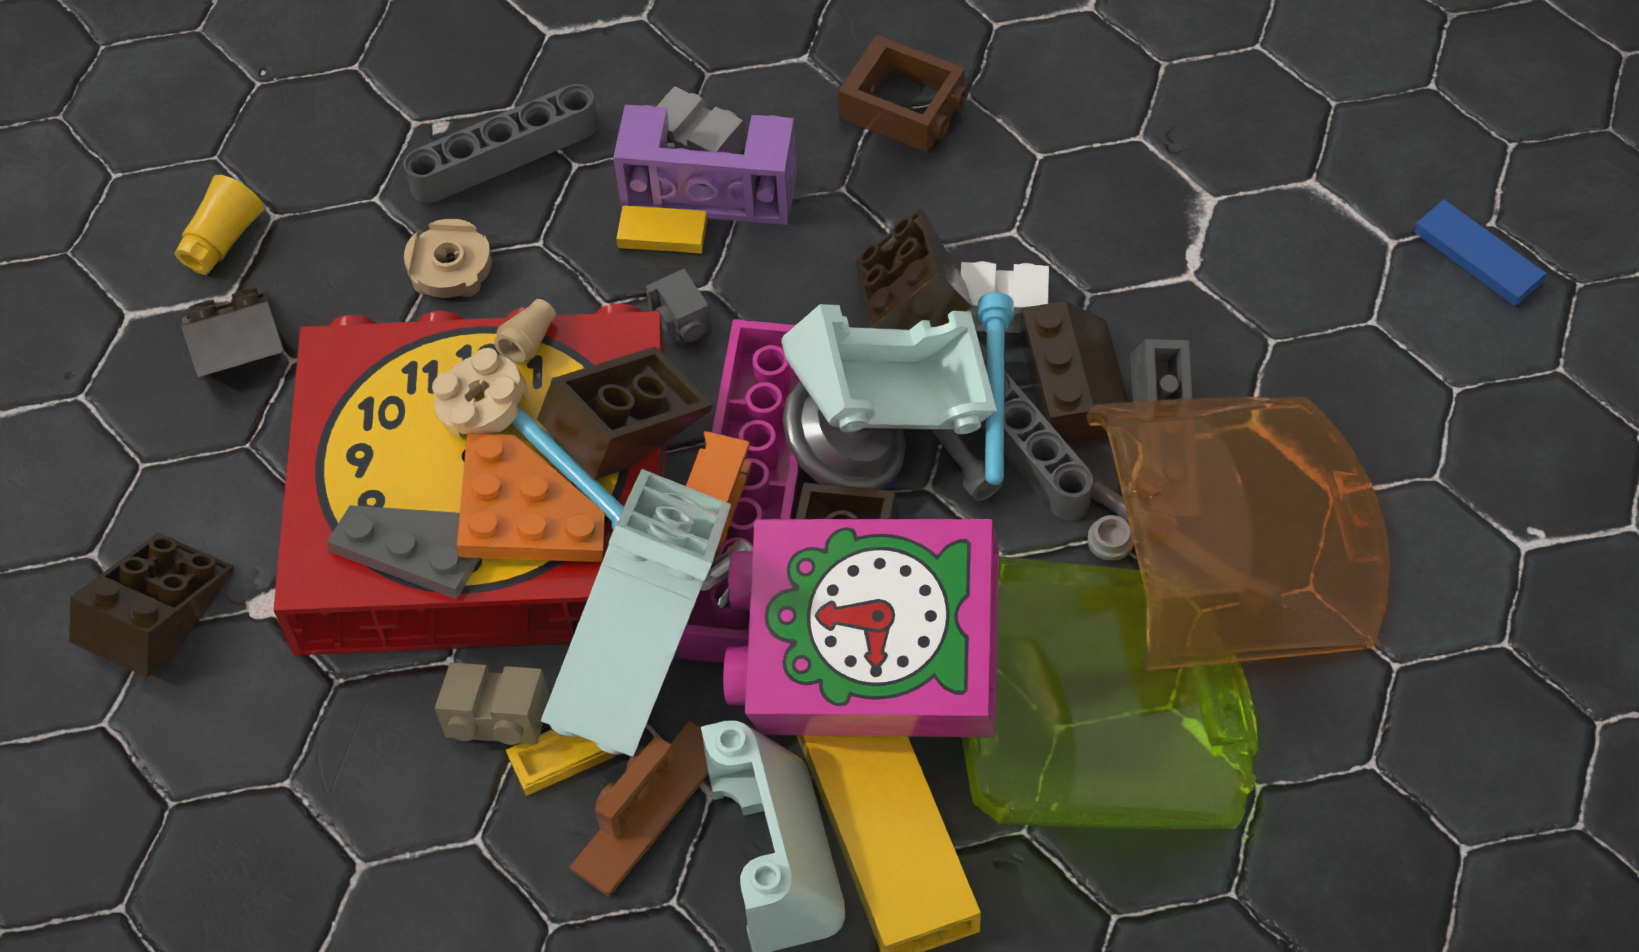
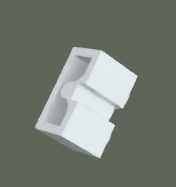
[961,261,1049,333]

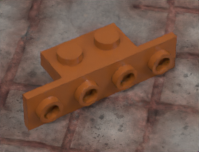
[569,721,708,897]

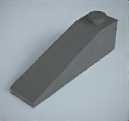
[1130,339,1199,519]

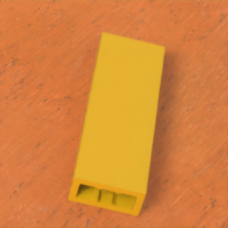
[797,735,981,952]

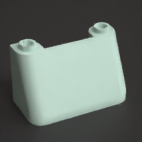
[781,304,997,434]
[701,720,845,952]

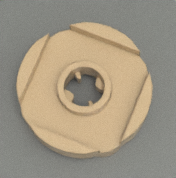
[404,219,492,298]
[432,348,527,438]

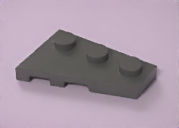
[327,505,480,599]

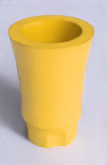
[174,175,264,275]

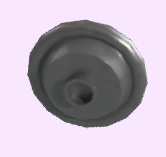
[782,381,906,490]

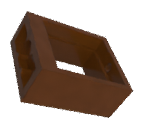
[838,35,968,152]

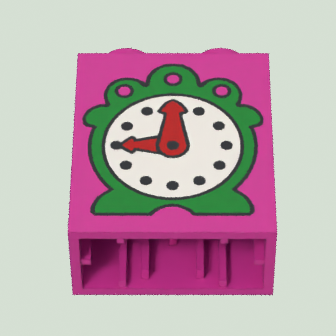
[723,519,999,737]

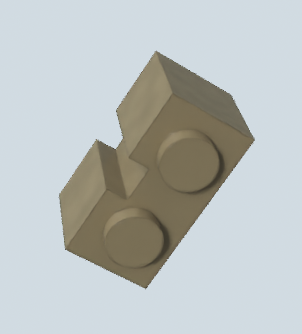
[434,662,550,745]

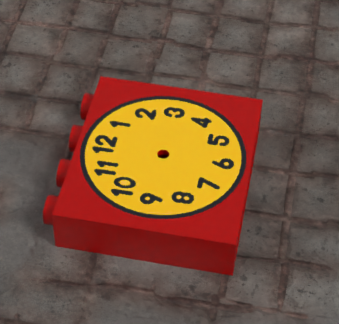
[273,304,667,656]

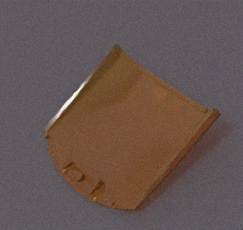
[1087,396,1390,670]

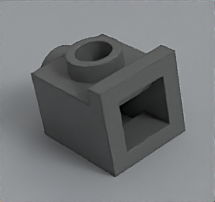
[646,269,712,345]

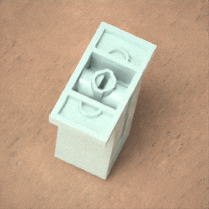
[541,469,731,757]

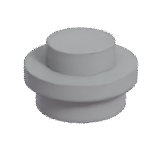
[1088,515,1134,561]

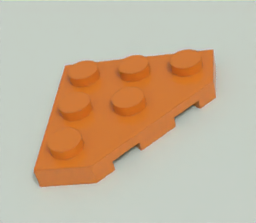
[457,433,605,562]

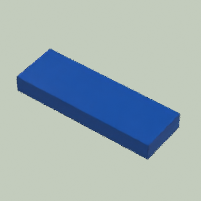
[1414,199,1546,307]

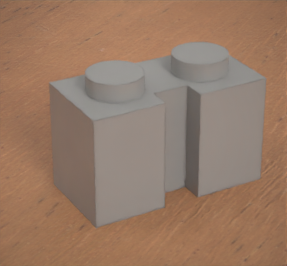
[656,86,745,154]

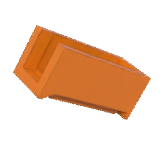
[686,431,752,558]

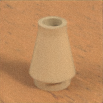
[494,299,556,364]

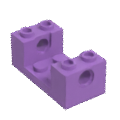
[613,104,797,225]

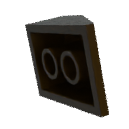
[537,346,713,480]

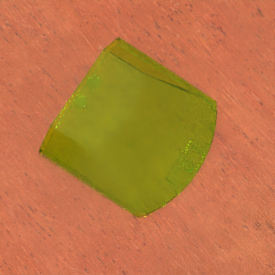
[962,556,1258,829]

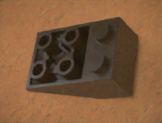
[855,208,973,330]
[69,533,234,677]

